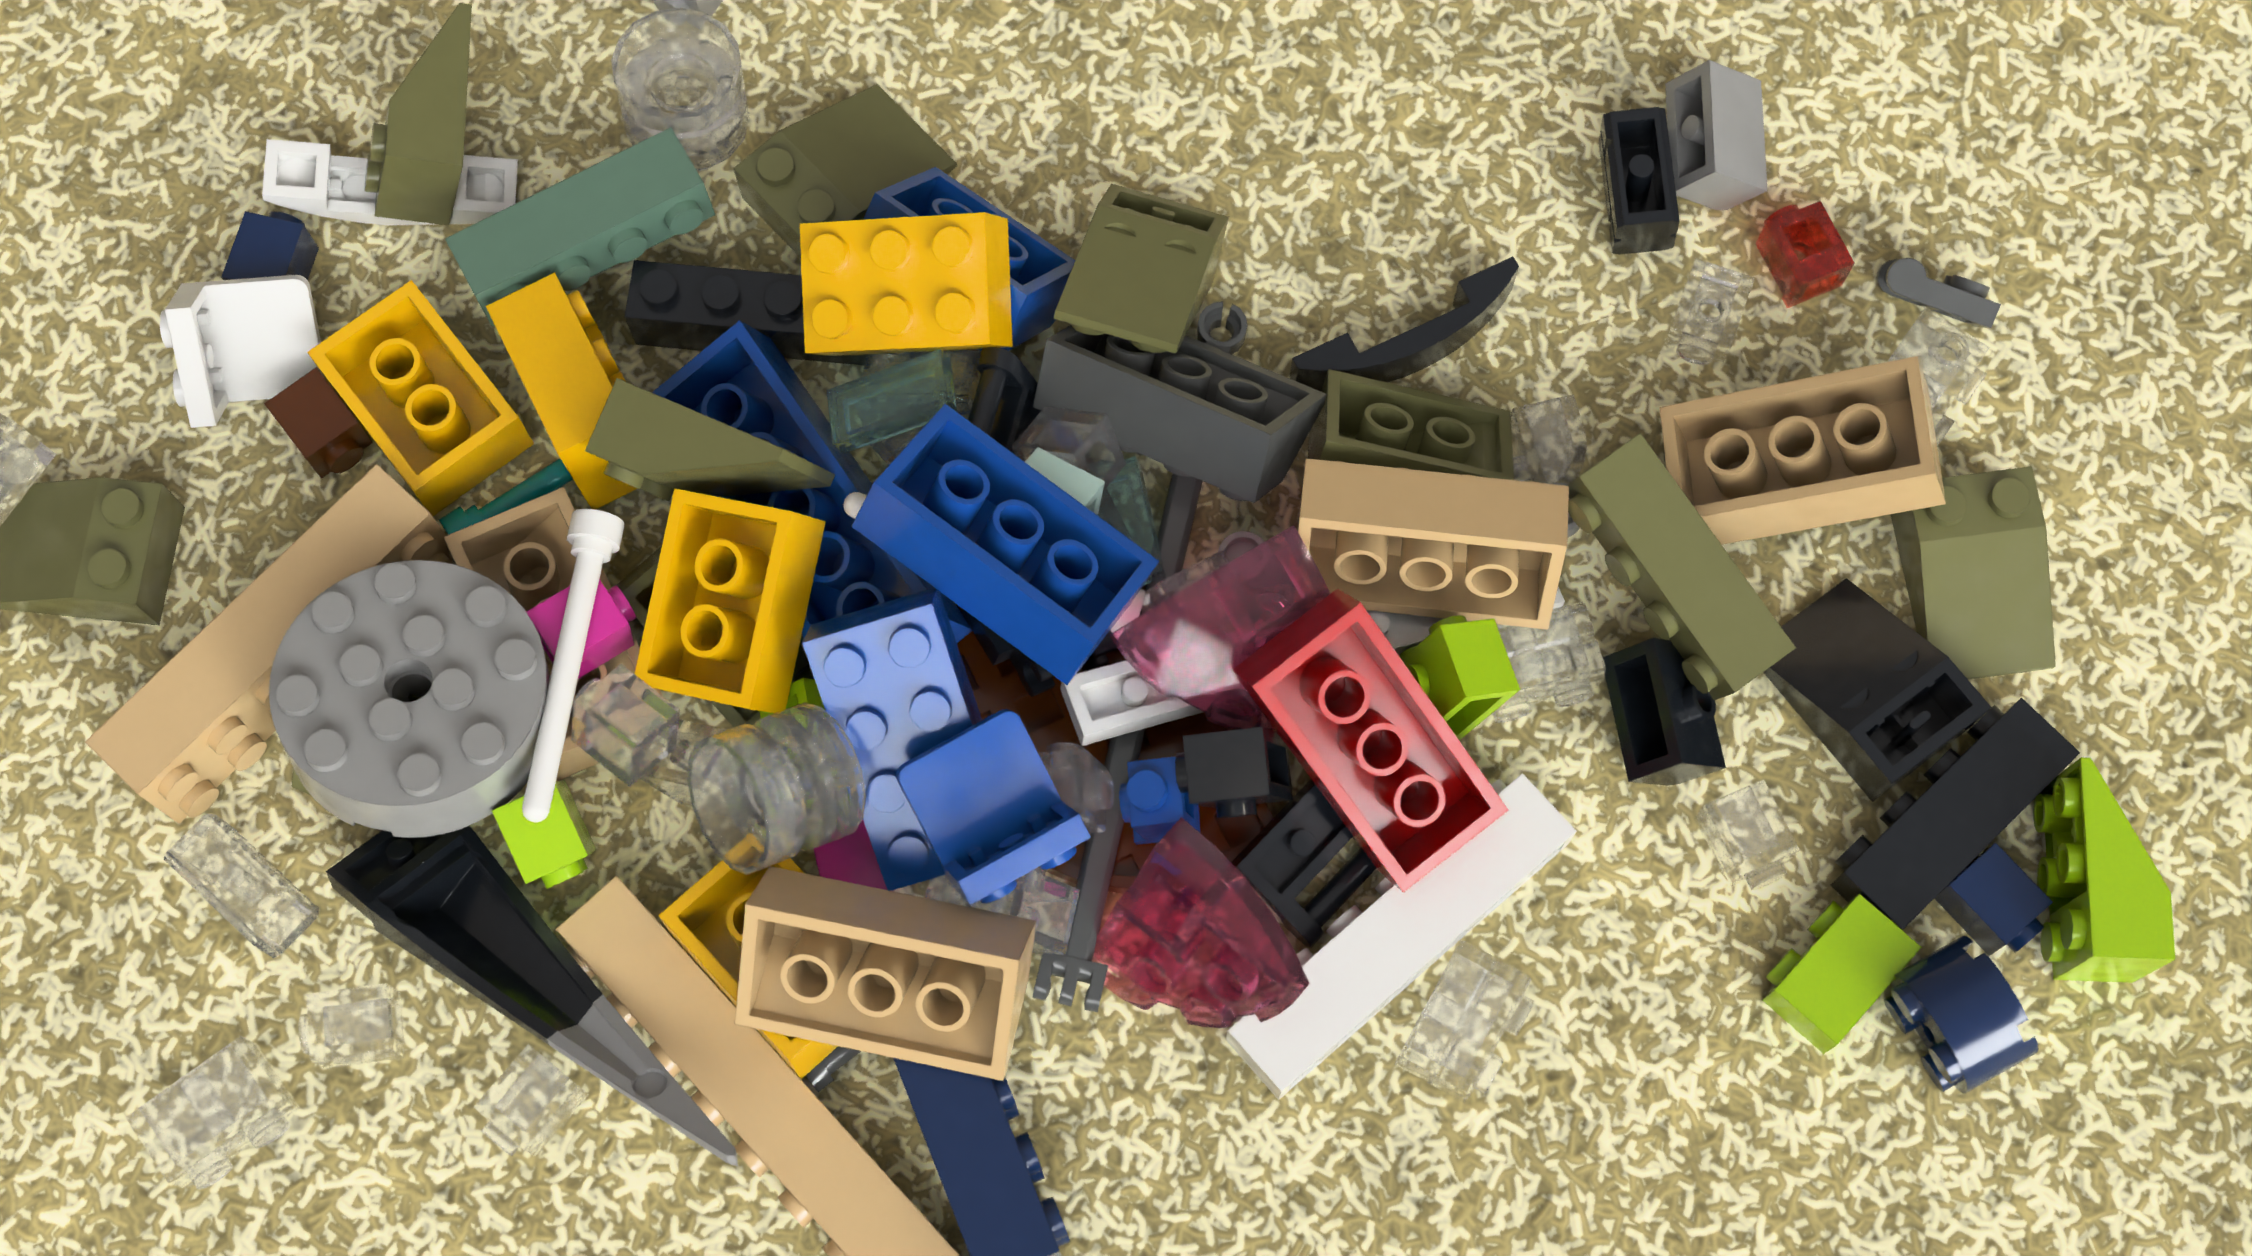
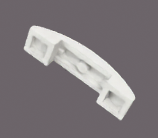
[262,139,518,225]

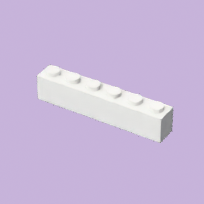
[1226,773,1576,1100]

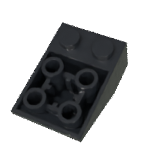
[1763,578,1992,802]

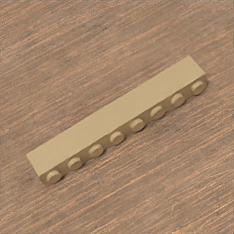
[556,876,960,1256]

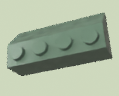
[445,127,715,326]

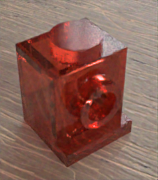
[1756,201,1855,308]

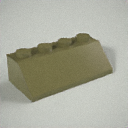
[1566,433,1796,701]

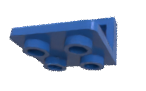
[896,709,1091,905]

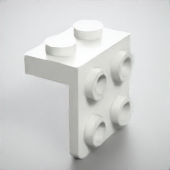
[160,275,328,428]

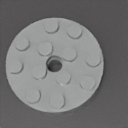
[269,560,550,838]

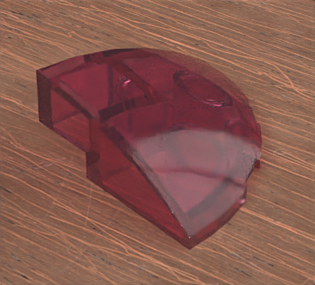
[1109,525,1330,730]
[1092,817,1310,1028]

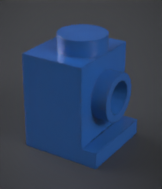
[1119,756,1201,845]

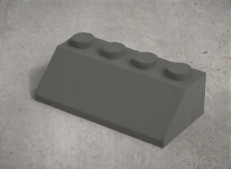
[1033,325,1327,503]

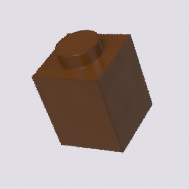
[264,367,373,479]

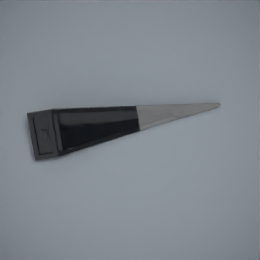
[326,826,738,1166]

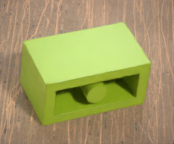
[492,779,596,889]
[1762,894,1922,1054]

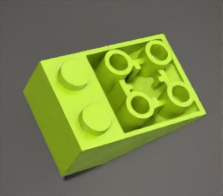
[2033,757,2176,983]

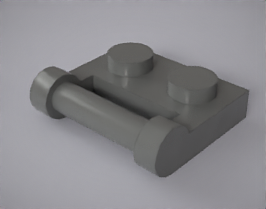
[1876,258,2001,328]

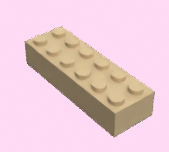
[85,464,453,824]

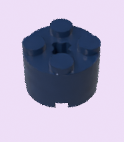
[1884,936,2039,1093]

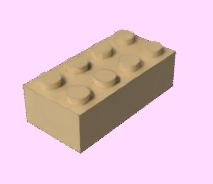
[1660,356,1946,545]
[1290,458,1569,630]

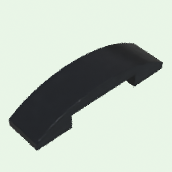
[1290,257,1519,391]

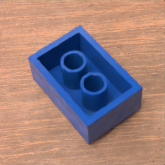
[863,167,1075,351]

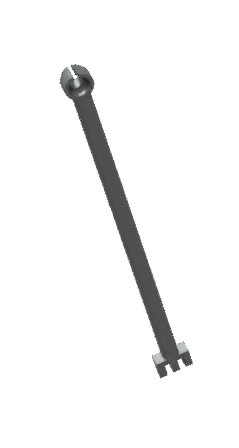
[1032,301,1248,1013]

